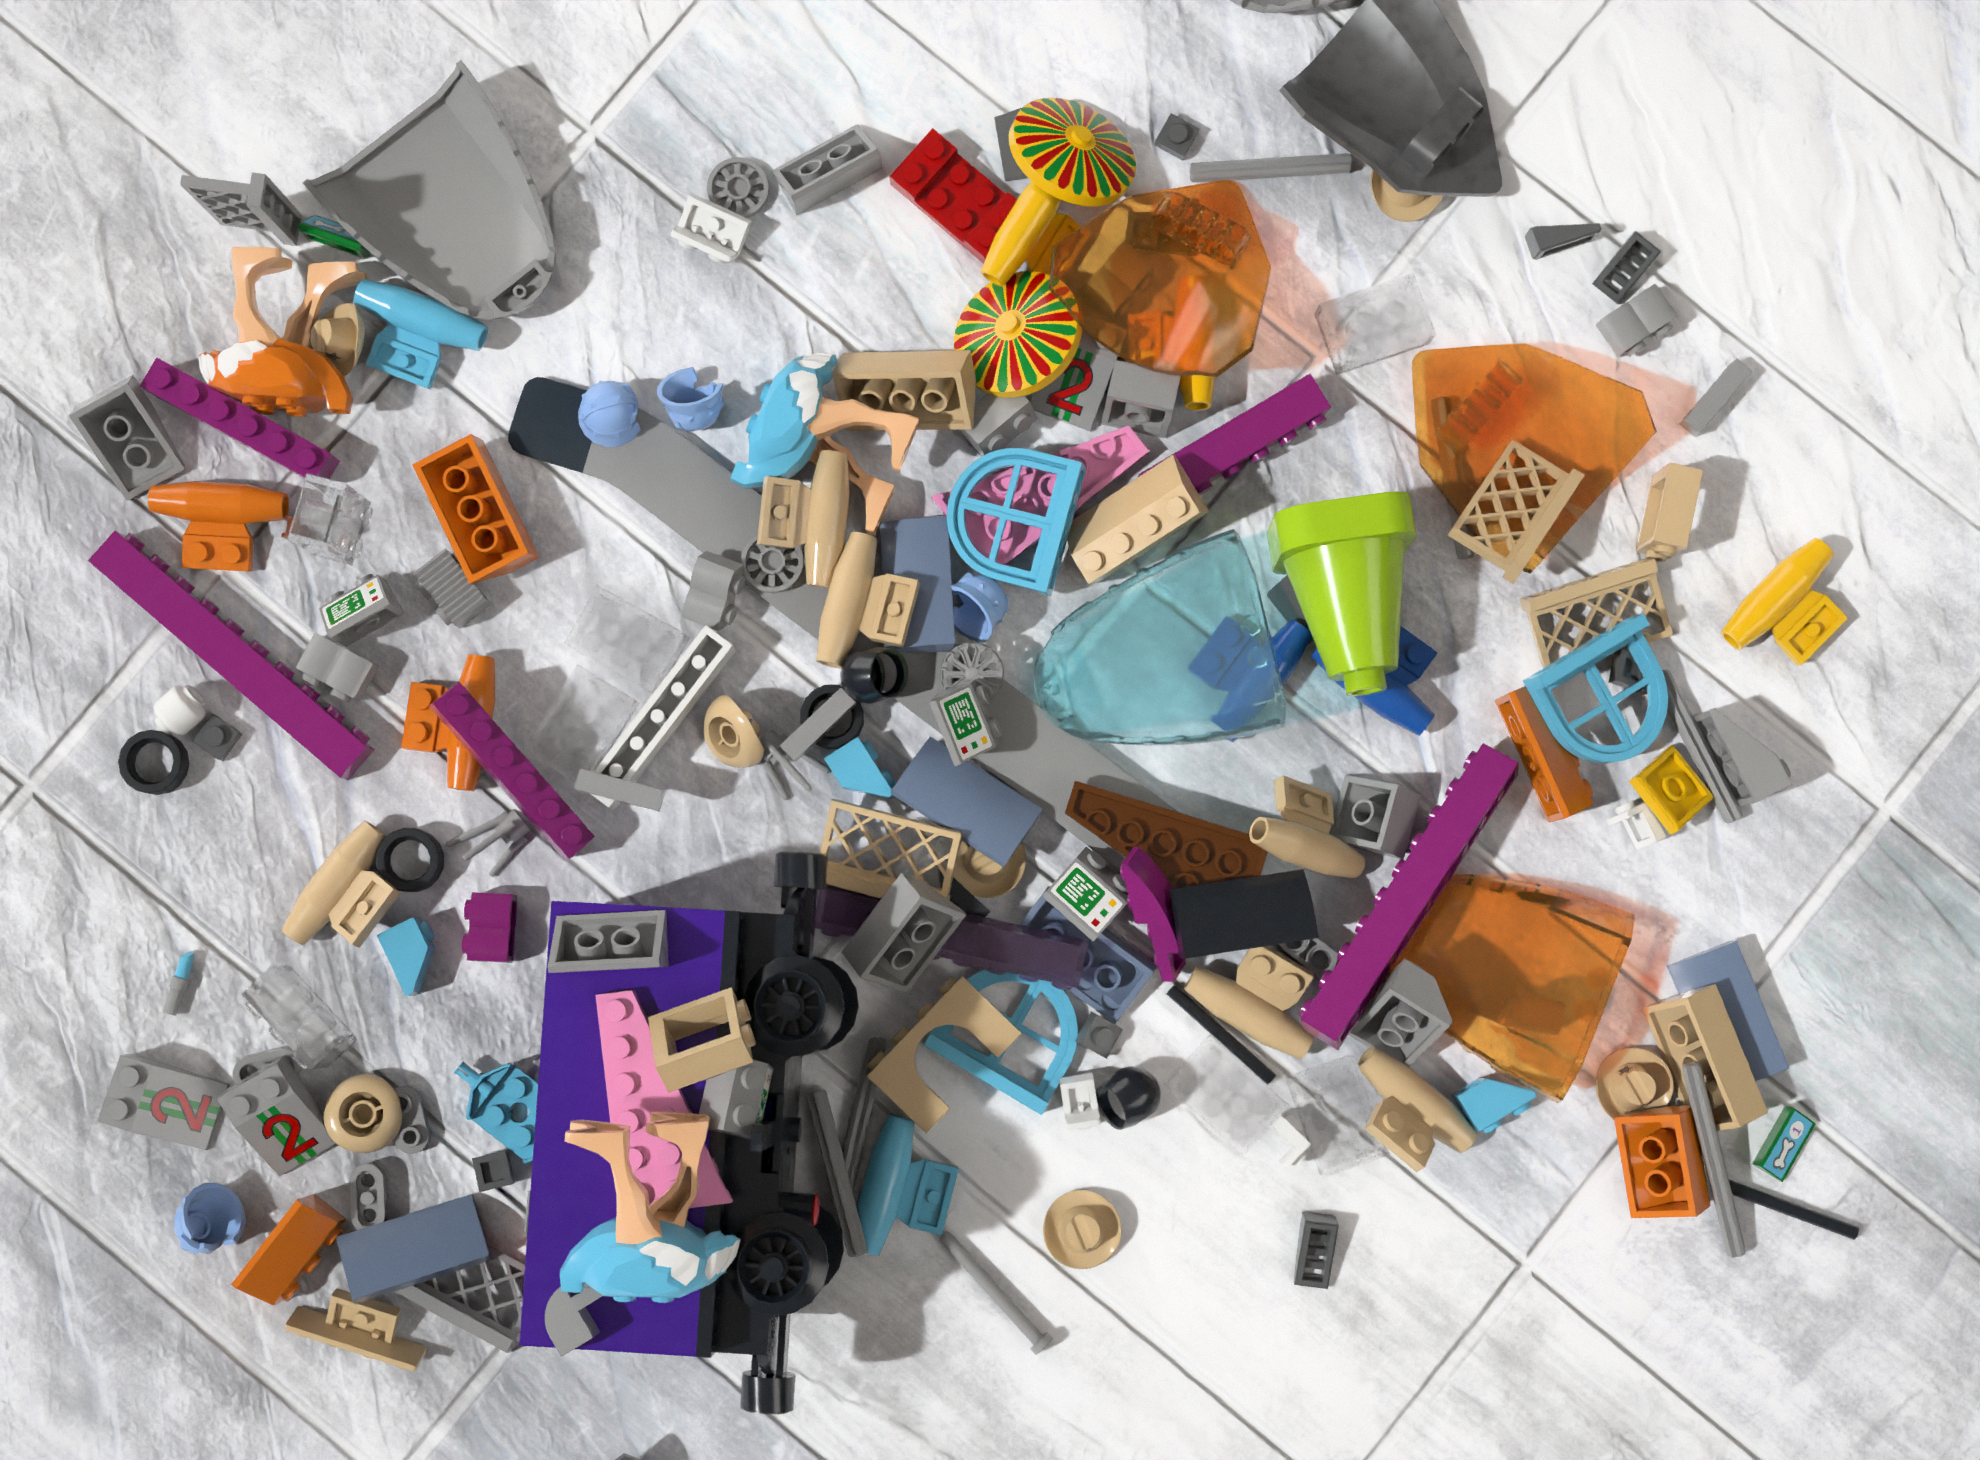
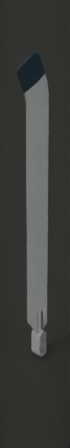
[508,377,1339,981]

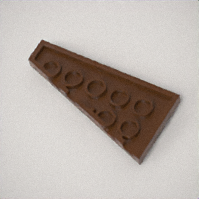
[1065,781,1268,889]

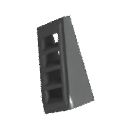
[1525,223,1602,260]
[1592,231,1661,304]
[1293,1212,1339,1289]

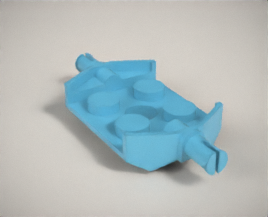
[454,1061,538,1164]

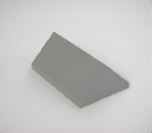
[772,124,882,215]
[547,910,669,973]

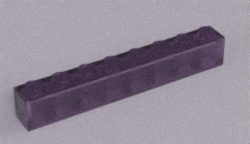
[815,884,1089,990]

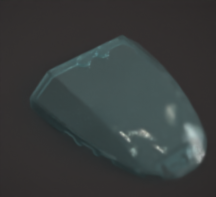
[1033,529,1286,746]

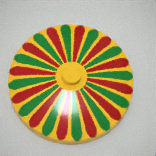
[1009,98,1136,207]
[954,271,1082,398]

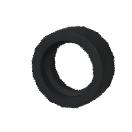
[800,685,864,749]
[118,730,190,795]
[376,828,444,892]

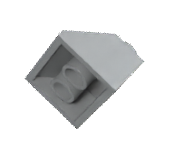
[842,873,966,993]
[1349,958,1452,1067]

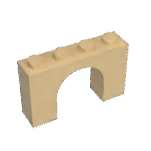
[866,976,1021,1133]

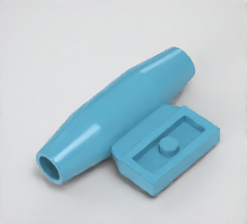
[354,279,488,390]
[857,1114,959,1256]

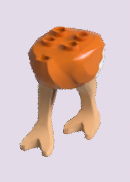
[198,247,367,417]

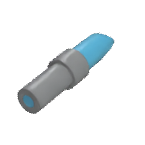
[163,951,194,1016]

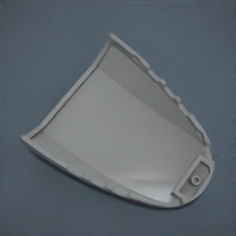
[303,60,556,320]

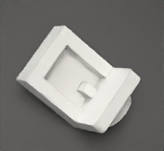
[1606,800,1666,850]
[1059,1072,1101,1130]
[1268,1113,1311,1168]

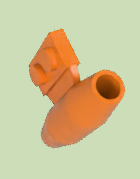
[148,481,289,572]
[401,654,496,792]

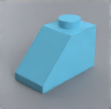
[377,917,435,996]

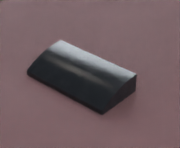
[1169,869,1319,959]

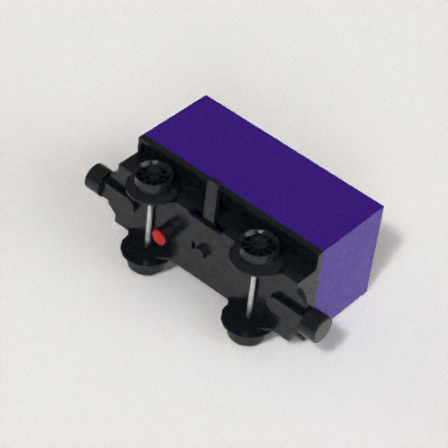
[519,852,859,1414]

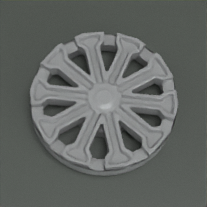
[707,157,769,218]
[741,534,804,594]
[941,642,1004,700]

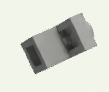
[545,1283,603,1357]

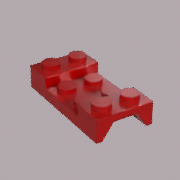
[889,128,1017,264]

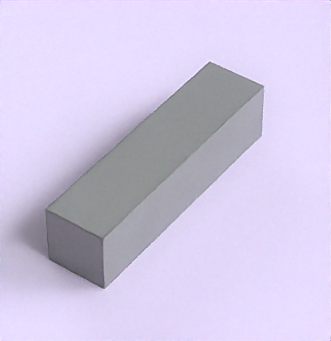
[1679,358,1752,437]
[780,688,857,763]
[574,768,665,812]

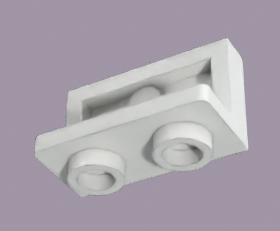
[670,193,752,264]

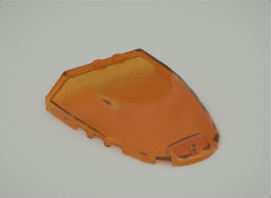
[1385,874,1635,1103]

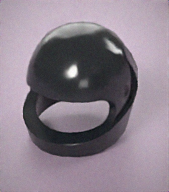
[840,647,908,704]
[1096,1066,1161,1130]

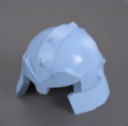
[657,367,725,432]
[578,380,641,447]
[951,572,1009,642]
[174,1183,246,1254]

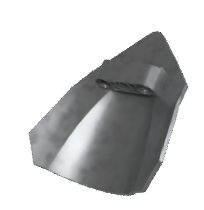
[1279,0,1502,197]

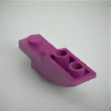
[1120,847,1186,982]

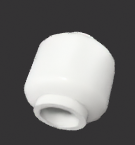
[154,685,206,735]

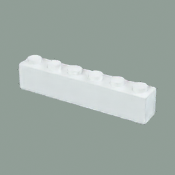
[591,625,736,810]

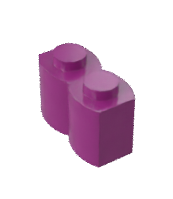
[462,892,517,963]

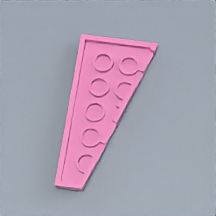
[931,425,1149,565]
[596,990,733,1208]

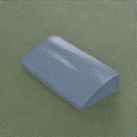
[879,516,955,653]
[890,736,1043,867]
[1006,886,1156,1024]
[1667,941,1789,1081]
[336,1194,490,1304]

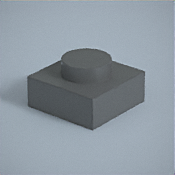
[1154,113,1199,161]
[1608,649,1645,692]
[192,714,242,761]
[1075,1011,1123,1059]
[472,1150,515,1192]

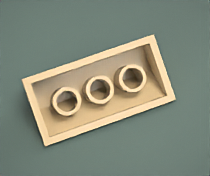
[832,350,976,431]
[1067,455,1209,584]
[1642,984,1768,1131]

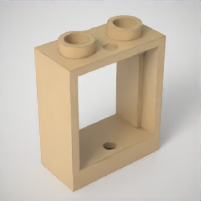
[1636,462,1703,562]
[648,987,756,1093]

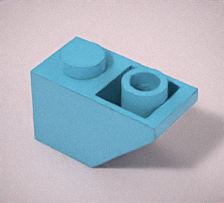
[824,737,896,799]
[1452,1077,1537,1133]

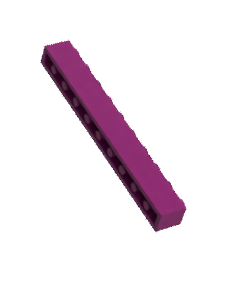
[88,531,375,780]
[1300,743,1519,1050]

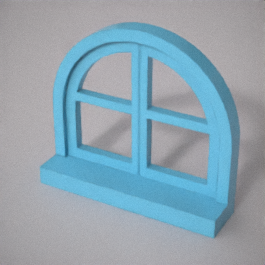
[947,448,1087,597]
[1522,613,1668,763]
[924,964,1078,1115]

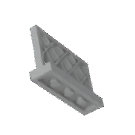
[180,172,302,246]
[394,1244,525,1353]

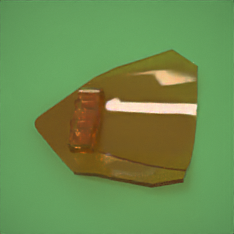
[1048,180,1271,378]
[1411,343,1657,574]

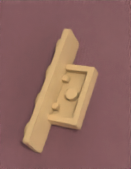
[285,1288,427,1371]

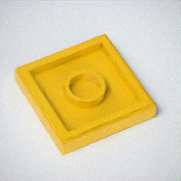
[1629,744,1714,835]

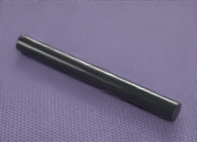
[1166,984,1276,1085]
[1729,1179,1859,1240]

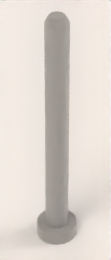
[939,1231,1053,1355]

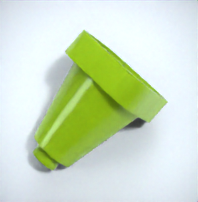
[1266,492,1417,696]

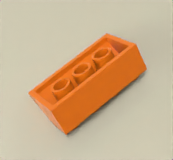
[412,434,540,585]
[1495,686,1593,823]

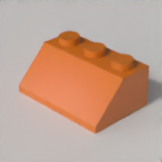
[1614,1105,1711,1218]
[231,1194,346,1306]

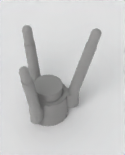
[759,730,830,800]
[446,809,530,877]

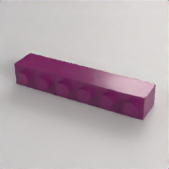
[140,357,340,490]
[1138,373,1331,495]
[429,682,595,859]

